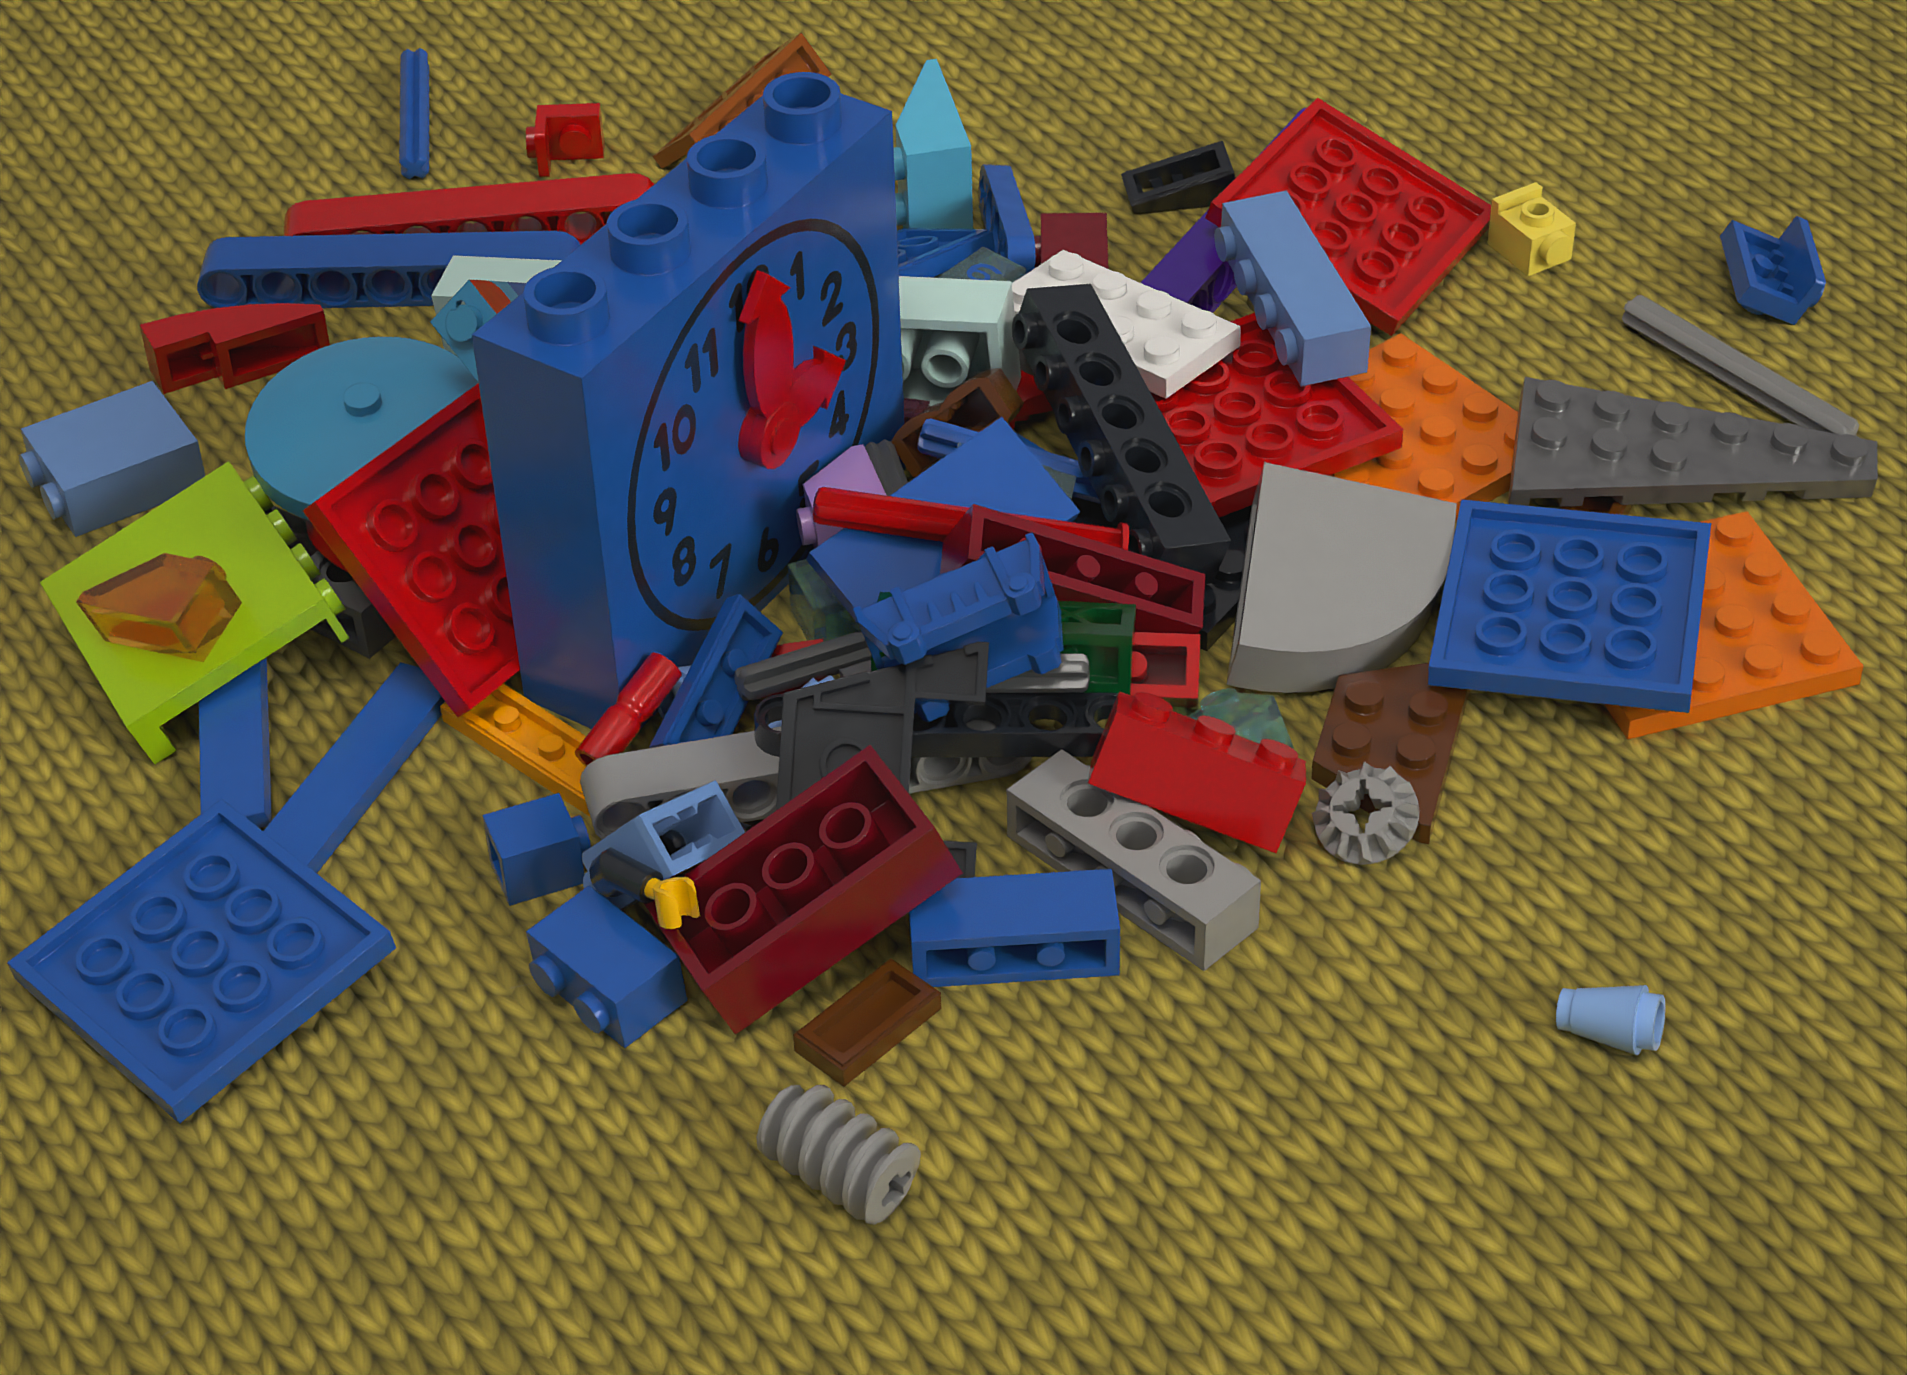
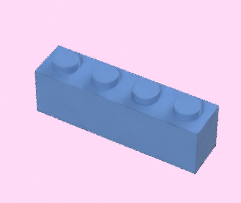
[1214,190,1371,386]

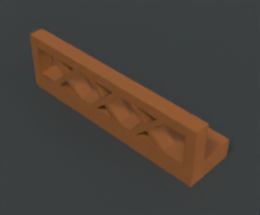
[652,33,831,169]

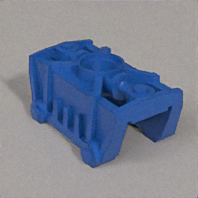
[852,532,1063,722]

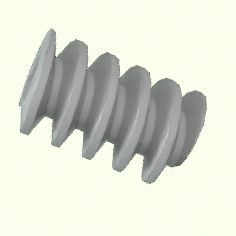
[756,1085,921,1225]

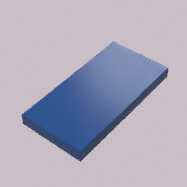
[806,417,1080,625]

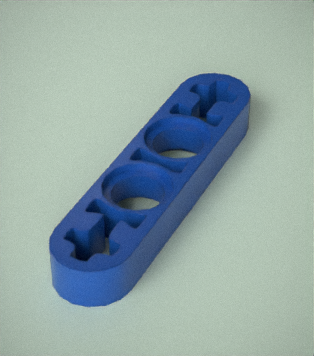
[978,164,1035,283]

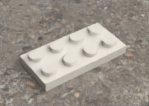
[1012,250,1241,399]

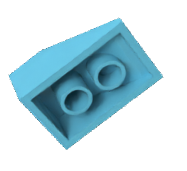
[894,59,973,229]

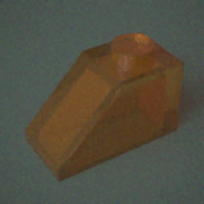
[76,553,242,662]

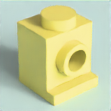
[1487,182,1576,276]

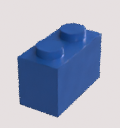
[526,885,688,1048]

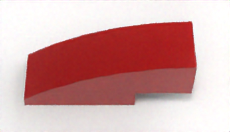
[140,303,330,394]

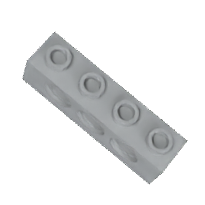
[1006,749,1261,971]

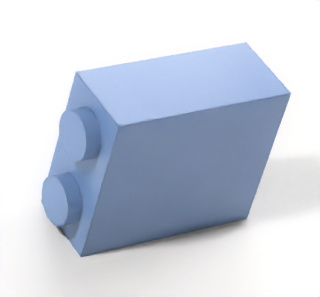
[19,381,205,537]

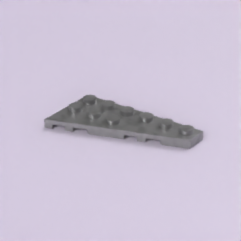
[1508,377,1878,506]

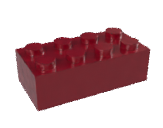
[644,745,963,1035]

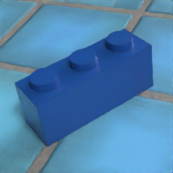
[908,869,1120,987]

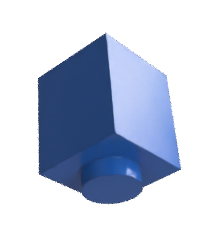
[482,793,591,906]

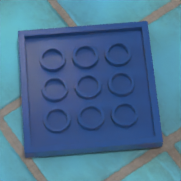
[1428,499,1711,713]
[7,799,396,1124]

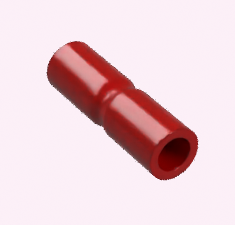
[575,652,682,767]

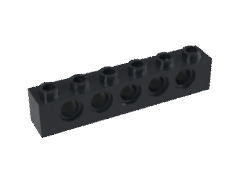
[1012,283,1231,584]

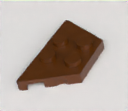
[1311,663,1470,844]

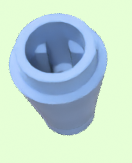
[1556,985,1666,1055]

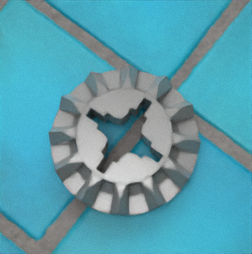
[1311,762,1420,865]

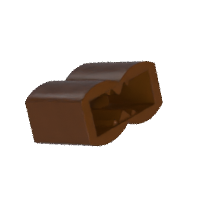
[891,368,1024,478]

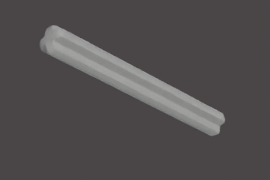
[1622,295,1860,436]

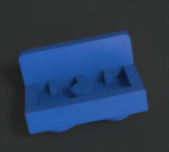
[1720,216,1826,325]

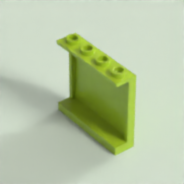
[40,461,349,764]

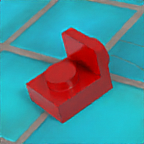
[526,103,605,177]

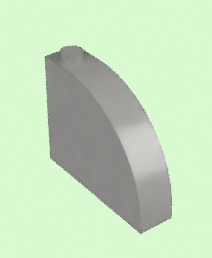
[1226,462,1457,693]

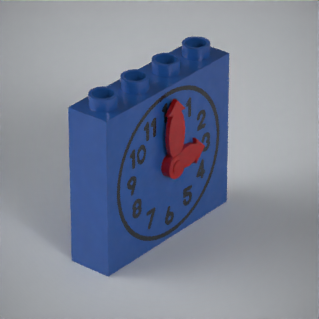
[472,72,906,729]

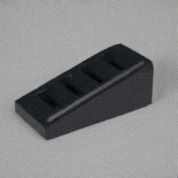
[1121,141,1236,214]

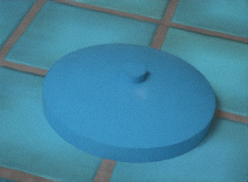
[245,337,478,521]

